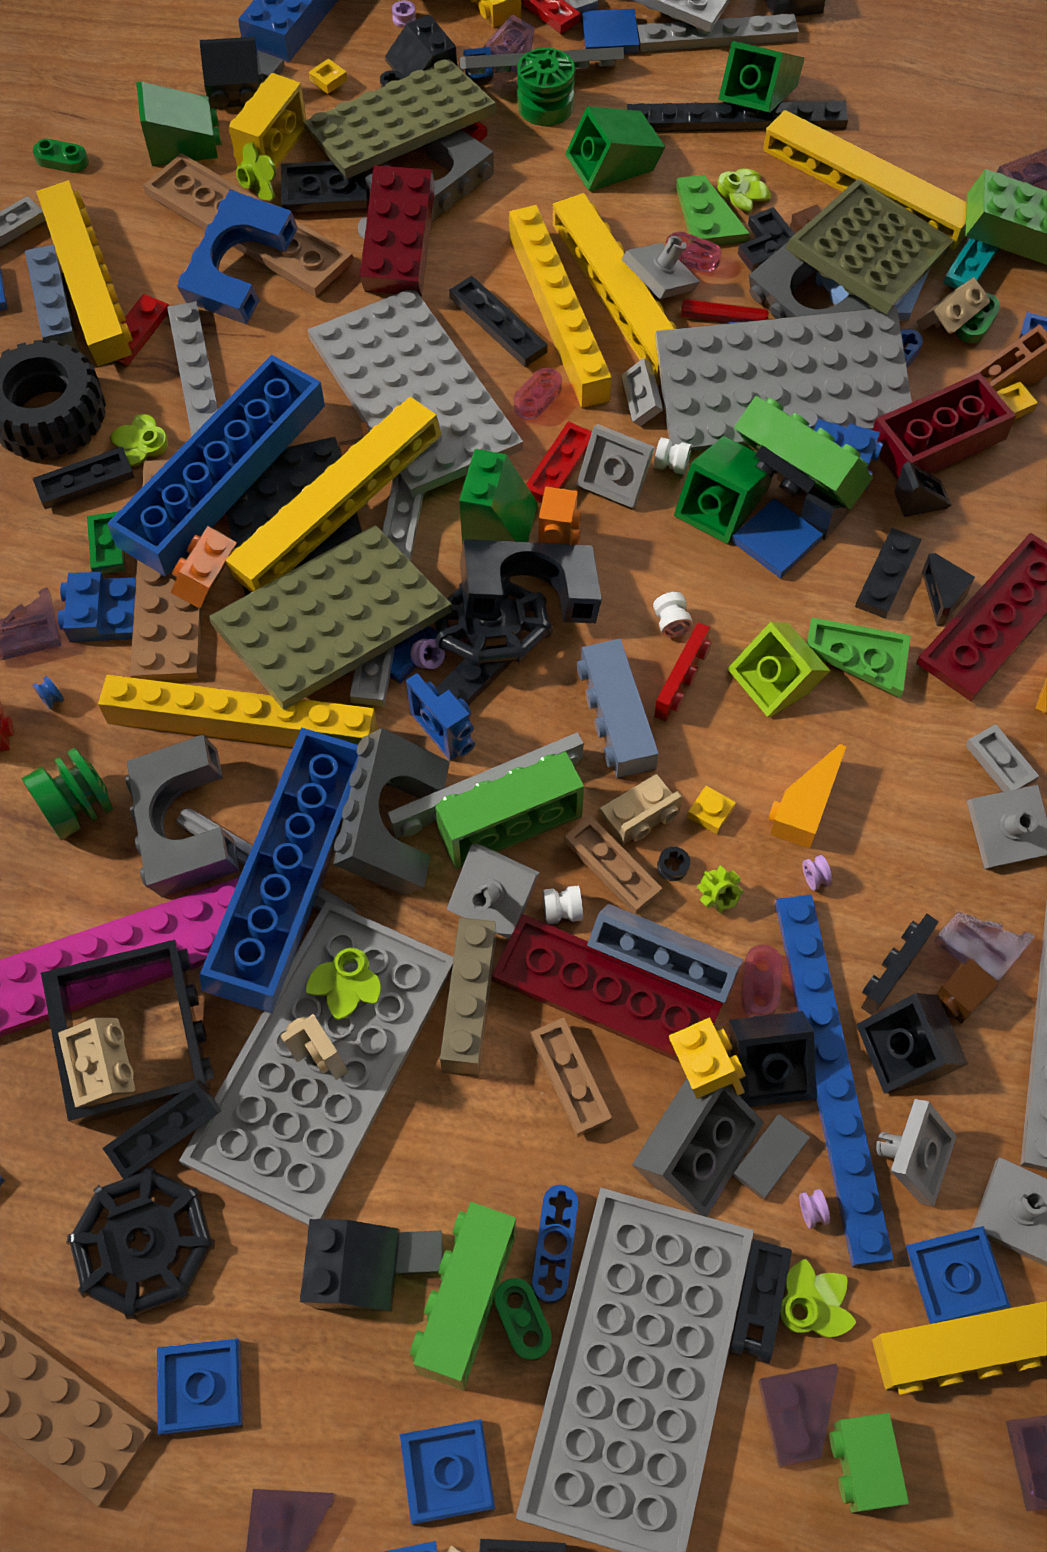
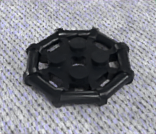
[435,578,553,667]
[66,1167,215,1320]

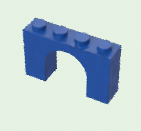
[177,190,298,325]

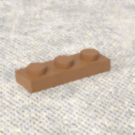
[564,815,663,915]
[530,1017,612,1137]

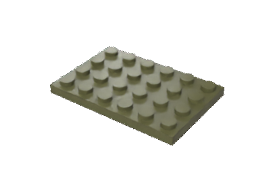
[304,59,498,179]
[785,178,954,315]
[209,525,452,710]

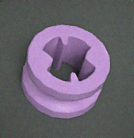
[392,0,416,28]
[411,639,445,669]
[802,855,832,891]
[799,1189,830,1229]

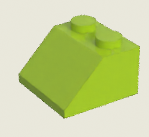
[727,621,830,717]

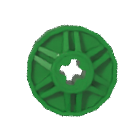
[517,48,575,126]
[21,748,114,841]

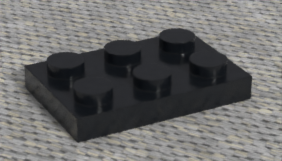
[281,161,368,213]

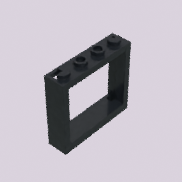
[41,939,215,1125]

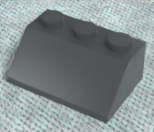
[632,1078,764,1217]

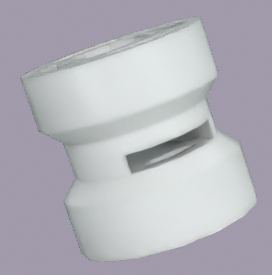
[653,437,692,475]
[653,592,693,638]
[543,886,583,925]

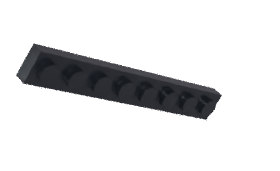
[627,100,848,132]

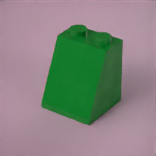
[718,41,805,112]
[136,82,222,166]
[565,106,665,191]
[673,436,774,544]
[459,449,538,546]

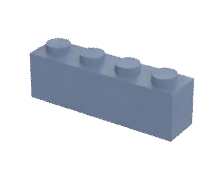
[25,244,80,352]
[577,638,659,778]
[587,904,744,1003]

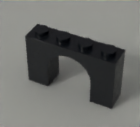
[460,539,602,624]

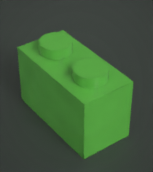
[829,1413,909,1513]

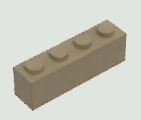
[440,917,497,1076]

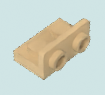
[916,277,990,334]
[599,774,682,845]
[280,1014,348,1080]
[58,1018,135,1108]

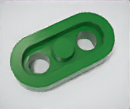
[33,138,89,173]
[955,293,1000,343]
[495,1278,551,1361]

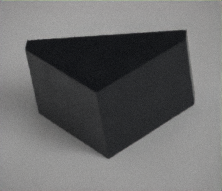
[894,461,951,517]
[801,491,852,541]
[922,553,975,626]

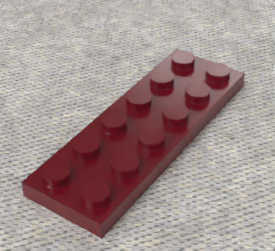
[916,532,1047,701]
[492,914,723,1063]

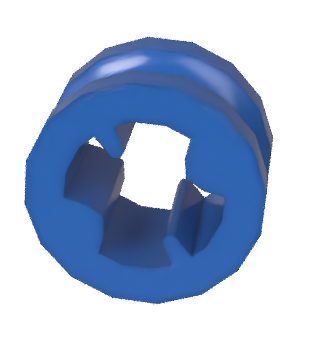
[32,676,65,710]

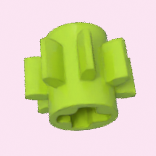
[697,865,744,913]

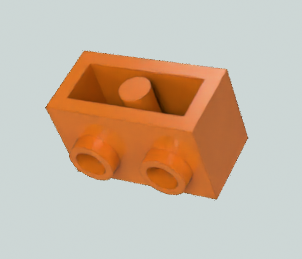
[538,487,582,545]
[171,526,237,609]

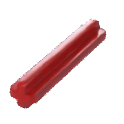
[681,299,769,323]

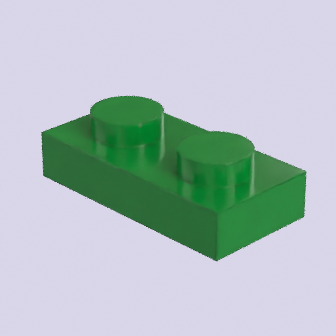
[87,511,126,574]

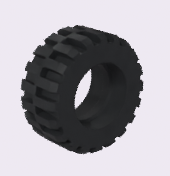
[0,340,106,460]

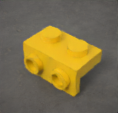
[669,1017,746,1099]

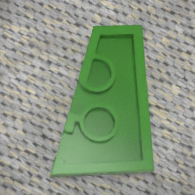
[676,175,750,248]
[807,618,911,698]

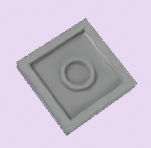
[621,236,700,299]
[576,424,655,508]
[967,785,1047,869]
[447,843,540,939]
[876,1099,957,1206]
[972,1157,1047,1266]

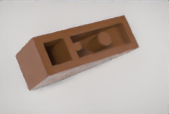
[961,324,1047,392]

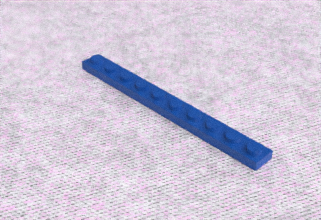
[775,895,893,1267]

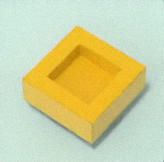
[308,59,348,94]
[997,382,1038,419]
[687,786,736,834]

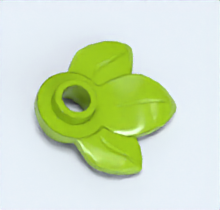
[236,142,276,201]
[717,168,772,213]
[110,414,168,467]
[306,948,381,1020]
[780,1259,856,1338]

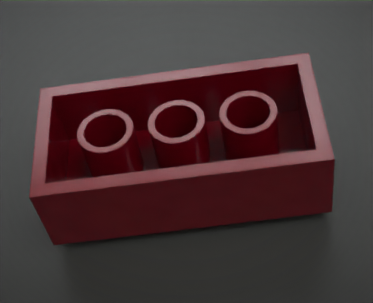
[360,165,435,296]
[873,372,1016,479]

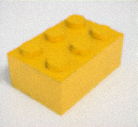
[229,73,307,169]

